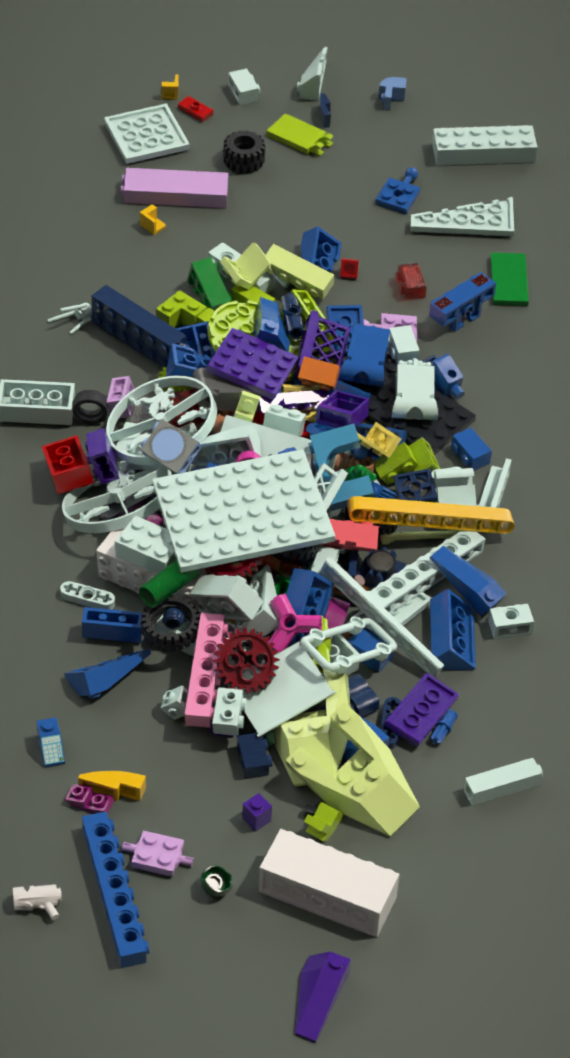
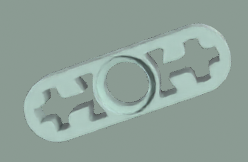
[60,581,115,610]

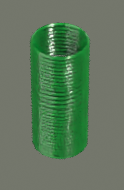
[139,560,198,608]

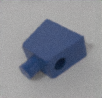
[432,354,465,400]

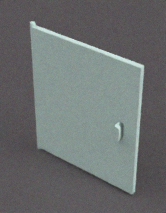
[227,641,336,737]

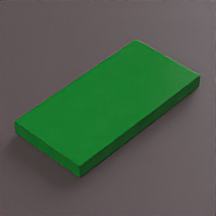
[490,252,529,306]

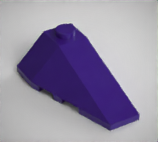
[295,951,351,1043]

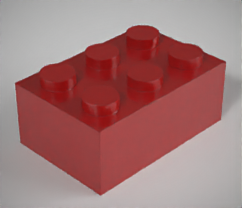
[41,435,94,494]

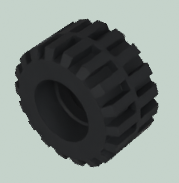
[223,130,266,173]

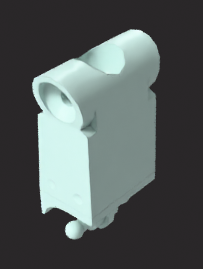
[392,358,438,421]

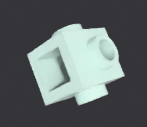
[160,686,188,720]

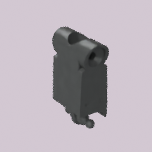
[192,368,260,412]

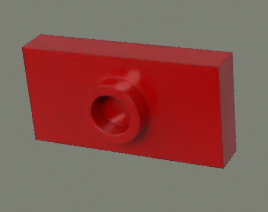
[178,96,214,122]

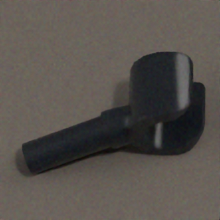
[303,799,325,817]

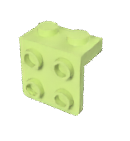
[220,243,271,290]

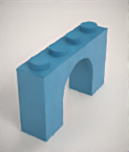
[308,424,375,511]

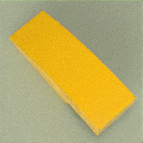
[78,771,146,802]

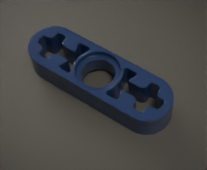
[381,697,401,750]

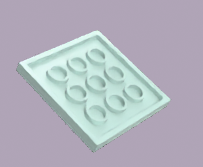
[104,104,190,164]

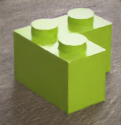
[156,290,207,328]

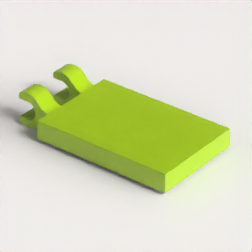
[266,114,333,156]

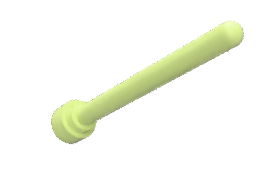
[380,530,460,544]

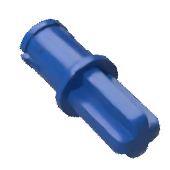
[430,709,458,745]

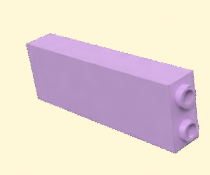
[121,168,228,208]

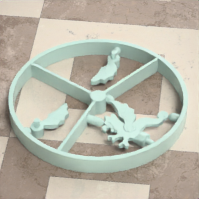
[106,376,217,465]
[62,461,172,533]

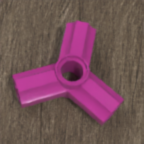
[268,594,323,653]

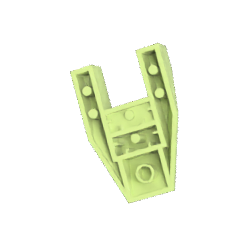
[270,669,350,787]
[286,702,420,837]

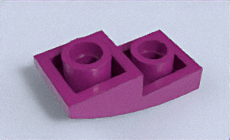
[324,597,350,629]
[65,784,114,814]

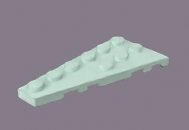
[411,197,514,236]

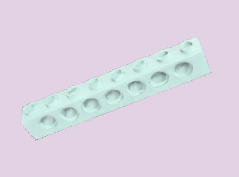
[367,530,485,614]

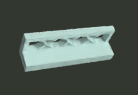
[479,459,511,508]
[314,463,348,511]

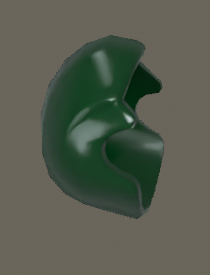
[200,865,233,897]

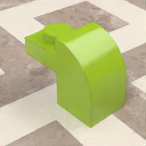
[304,802,344,841]

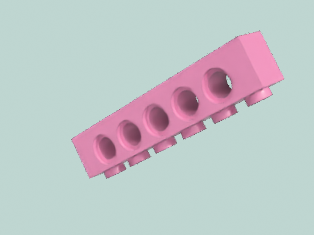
[185,613,229,728]

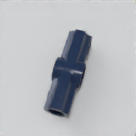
[281,293,304,339]

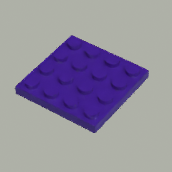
[206,328,299,400]

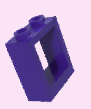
[316,390,370,428]

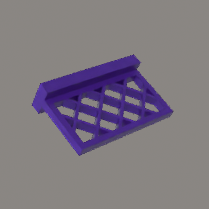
[293,310,350,380]

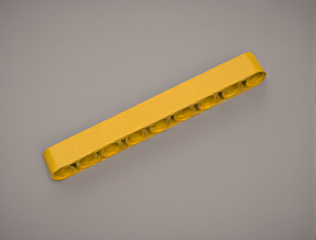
[347,496,515,534]

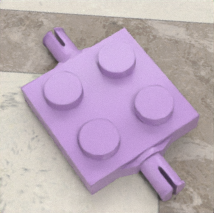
[122,831,194,877]

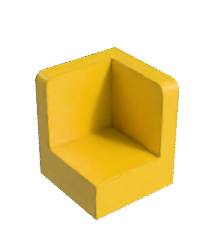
[162,75,179,99]
[140,204,166,235]

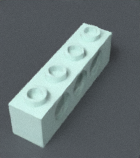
[208,242,274,294]

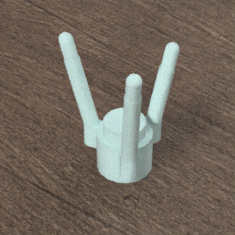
[47,302,92,334]

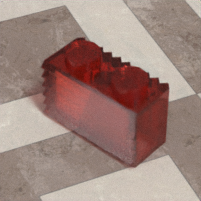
[395,263,427,300]

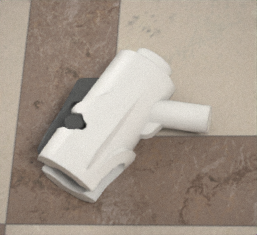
[13,882,62,920]

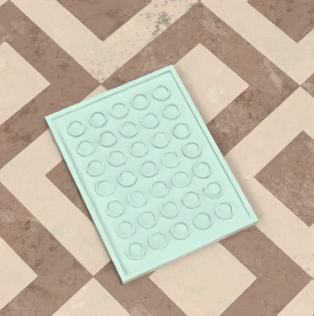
[152,449,335,572]

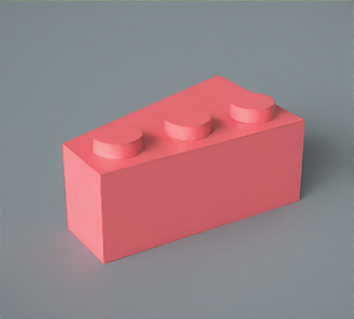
[319,519,379,552]

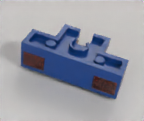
[429,272,496,332]

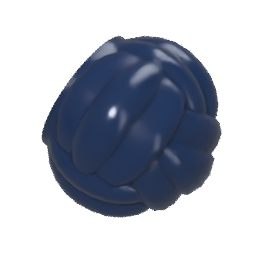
[162,608,184,629]

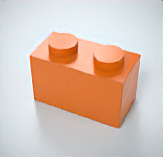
[298,356,340,391]

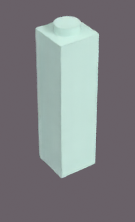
[464,758,543,806]

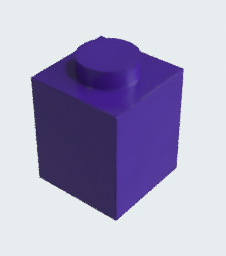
[242,793,272,832]

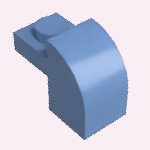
[378,77,406,110]

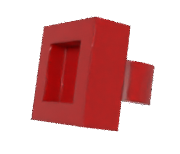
[340,258,359,278]

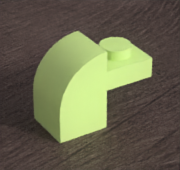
[234,391,260,422]

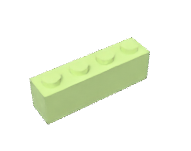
[266,244,334,299]

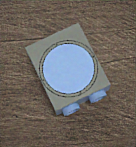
[140,419,202,474]

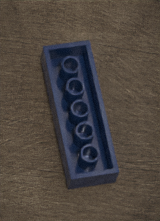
[91,285,186,368]

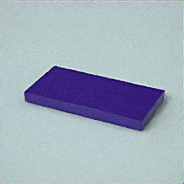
[384,672,460,748]

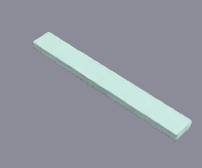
[320,557,444,678]

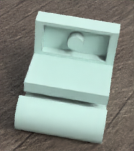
[434,468,480,506]

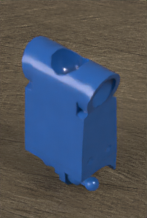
[339,324,390,387]

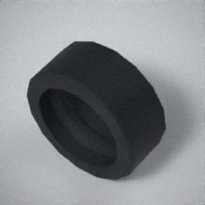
[72,390,108,424]

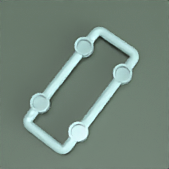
[300,617,397,674]

